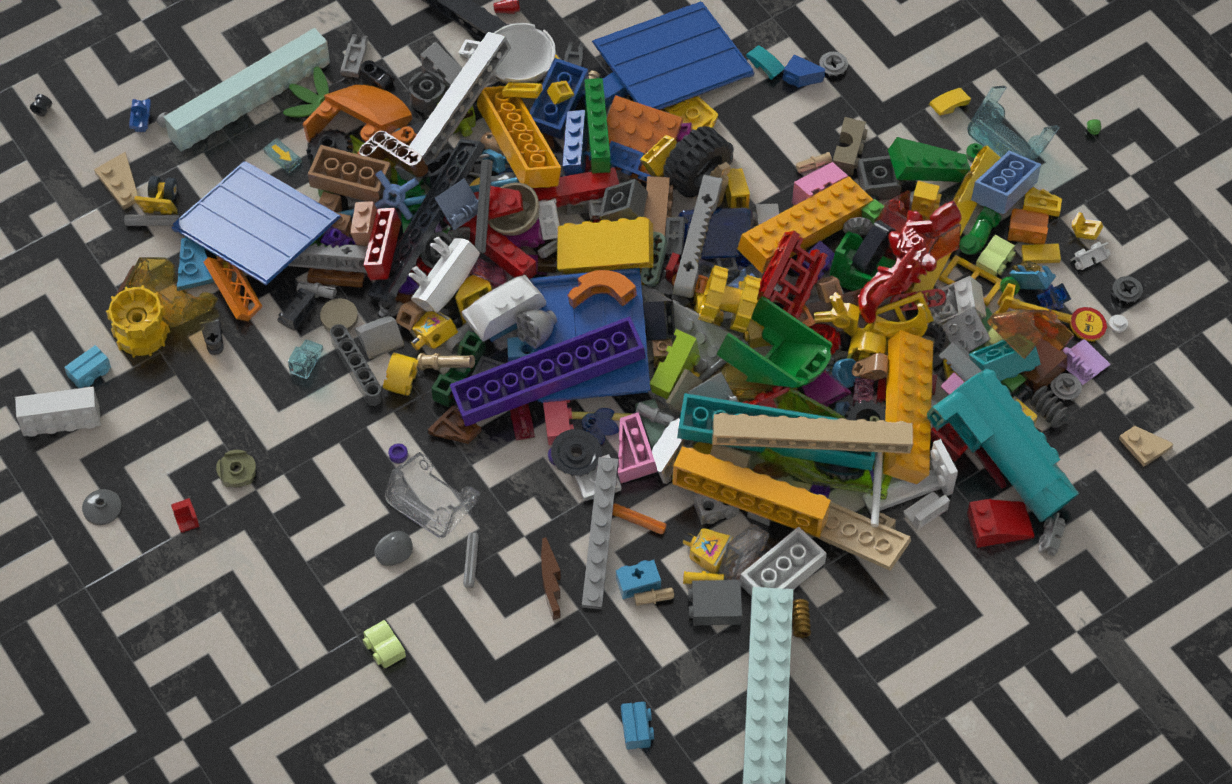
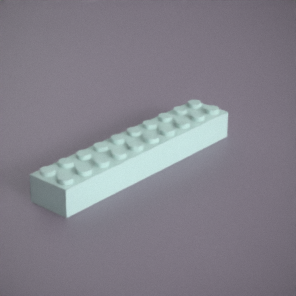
[164,28,330,152]
[743,587,793,784]

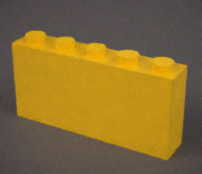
[557,217,653,275]

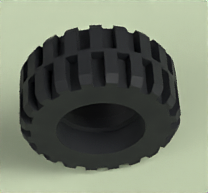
[663,126,732,197]

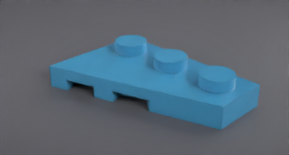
[177,237,214,291]

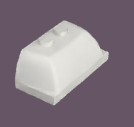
[462,275,546,342]

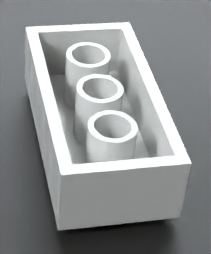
[15,387,101,436]
[740,527,826,596]

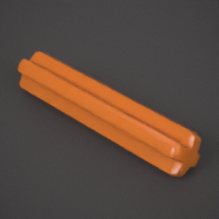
[612,504,666,534]

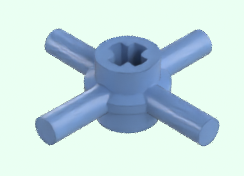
[375,170,419,220]

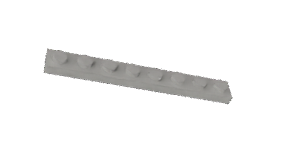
[582,457,618,609]

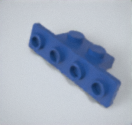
[585,141,654,182]

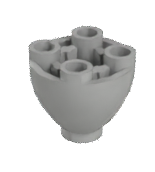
[515,309,557,349]

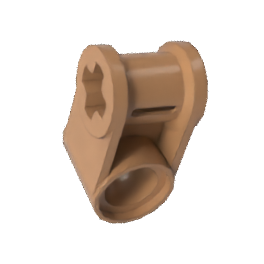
[852,353,888,384]

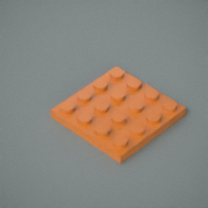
[607,95,684,183]

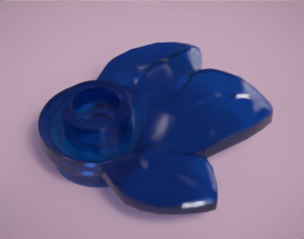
[582,408,619,445]

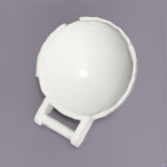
[468,23,555,84]

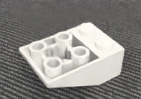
[927,276,986,328]

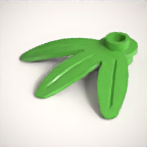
[283,66,329,117]

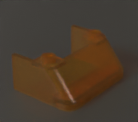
[987,309,1074,359]

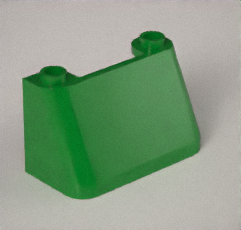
[829,231,903,294]

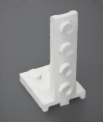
[862,439,958,514]

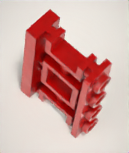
[757,230,828,319]

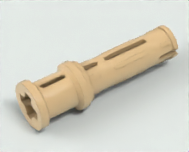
[417,353,475,370]

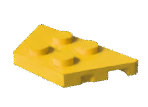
[661,96,718,130]

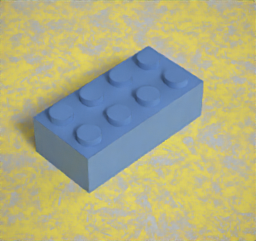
[971,151,1041,214]

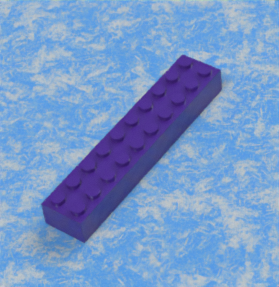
[450,316,646,427]

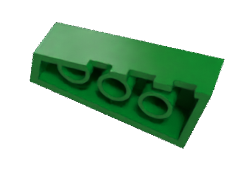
[888,137,970,182]

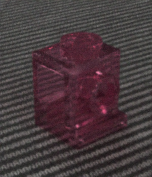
[852,378,874,406]

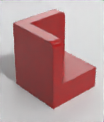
[171,498,199,533]

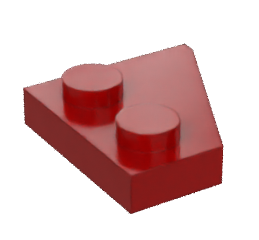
[488,186,524,220]

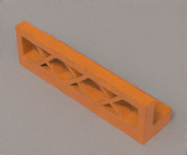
[204,257,263,321]

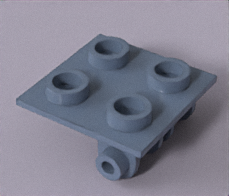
[435,178,478,230]

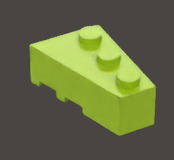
[650,329,701,399]

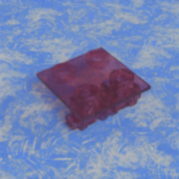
[469,259,507,287]

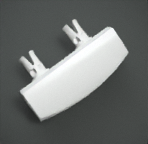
[409,237,480,313]

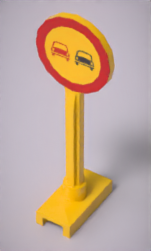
[997,283,1107,341]

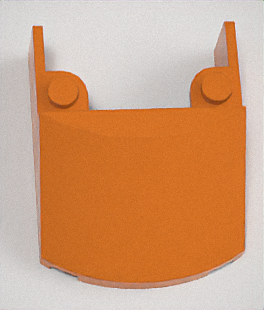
[303,85,412,155]

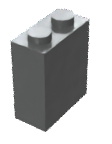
[688,580,742,626]

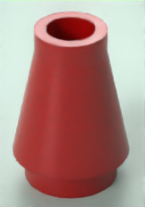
[493,0,520,14]

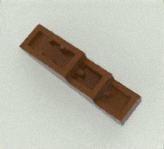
[541,538,561,620]

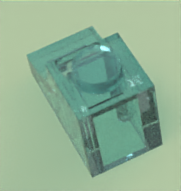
[288,339,323,379]

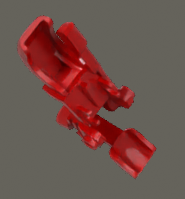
[858,201,962,324]

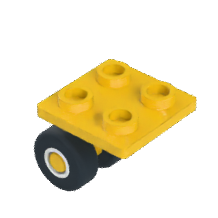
[134,176,178,215]

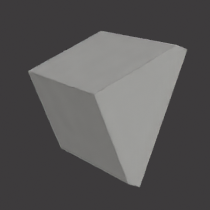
[355,315,404,359]

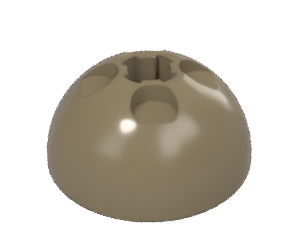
[488,183,540,236]

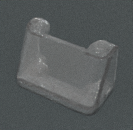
[385,452,481,538]

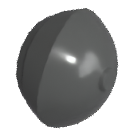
[374,531,413,566]

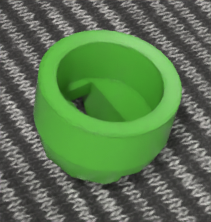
[1086,119,1102,135]

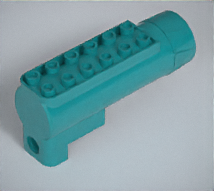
[927,369,1079,522]

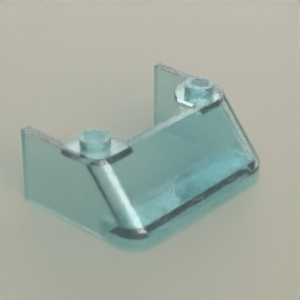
[967,85,1059,160]

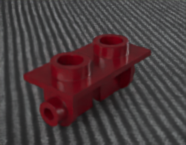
[510,404,535,441]

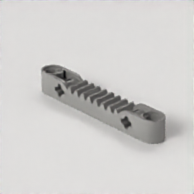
[673,175,723,298]
[288,243,368,273]

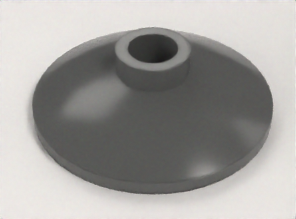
[82,489,122,525]

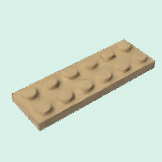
[807,502,911,571]

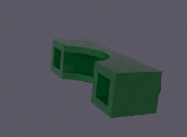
[431,330,486,408]

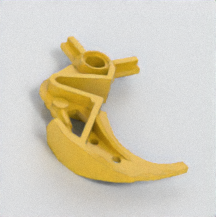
[814,293,928,343]

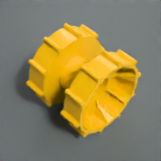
[698,265,761,333]
[106,285,170,358]

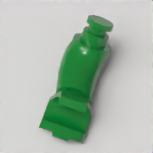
[959,206,1002,255]

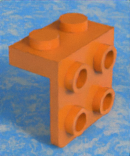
[1007,208,1049,244]

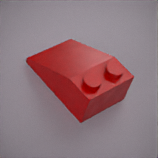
[967,499,1034,548]

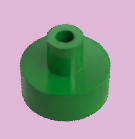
[966,143,983,162]
[1000,277,1020,296]

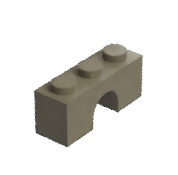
[833,117,868,175]

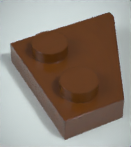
[428,405,482,444]

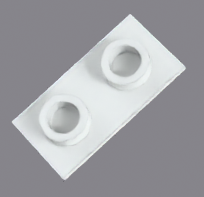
[1070,242,1111,270]

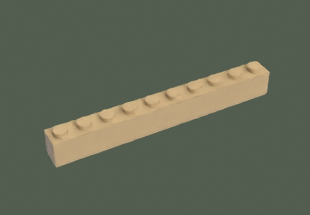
[712,413,913,453]

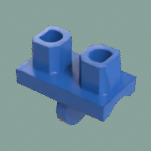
[129,99,151,132]

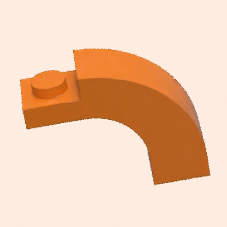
[568,270,637,308]

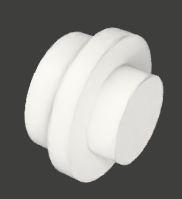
[1109,315,1128,333]

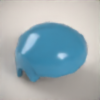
[832,359,860,388]

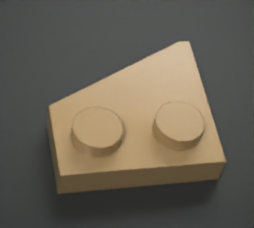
[1119,426,1173,467]

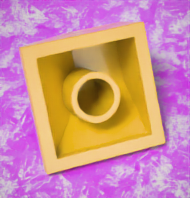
[456,272,492,325]

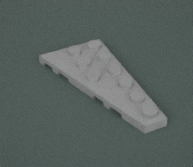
[642,285,740,374]

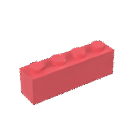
[543,400,574,445]

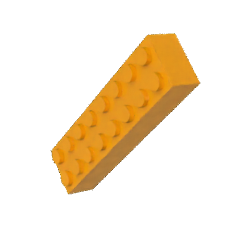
[477,86,561,188]
[737,176,873,273]
[883,330,933,484]
[673,446,831,538]

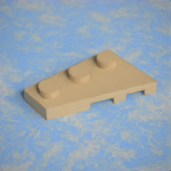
[94,152,138,210]

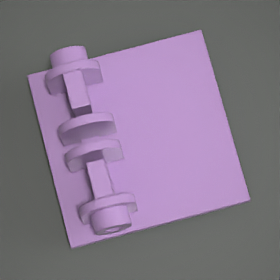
[1063,339,1110,385]

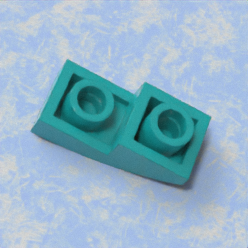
[746,45,785,79]

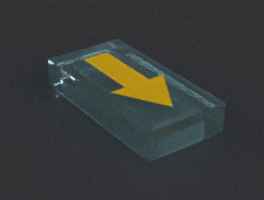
[263,138,302,173]

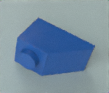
[783,54,825,87]

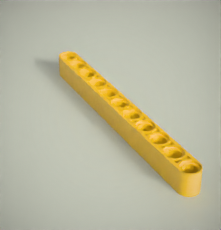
[903,146,1001,305]

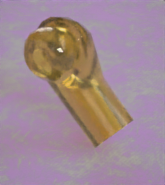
[1012,261,1041,272]

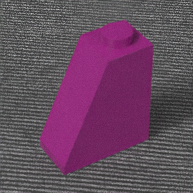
[802,370,851,411]

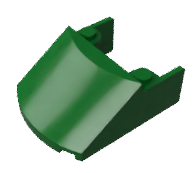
[717,296,832,388]

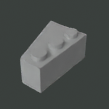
[420,41,462,93]

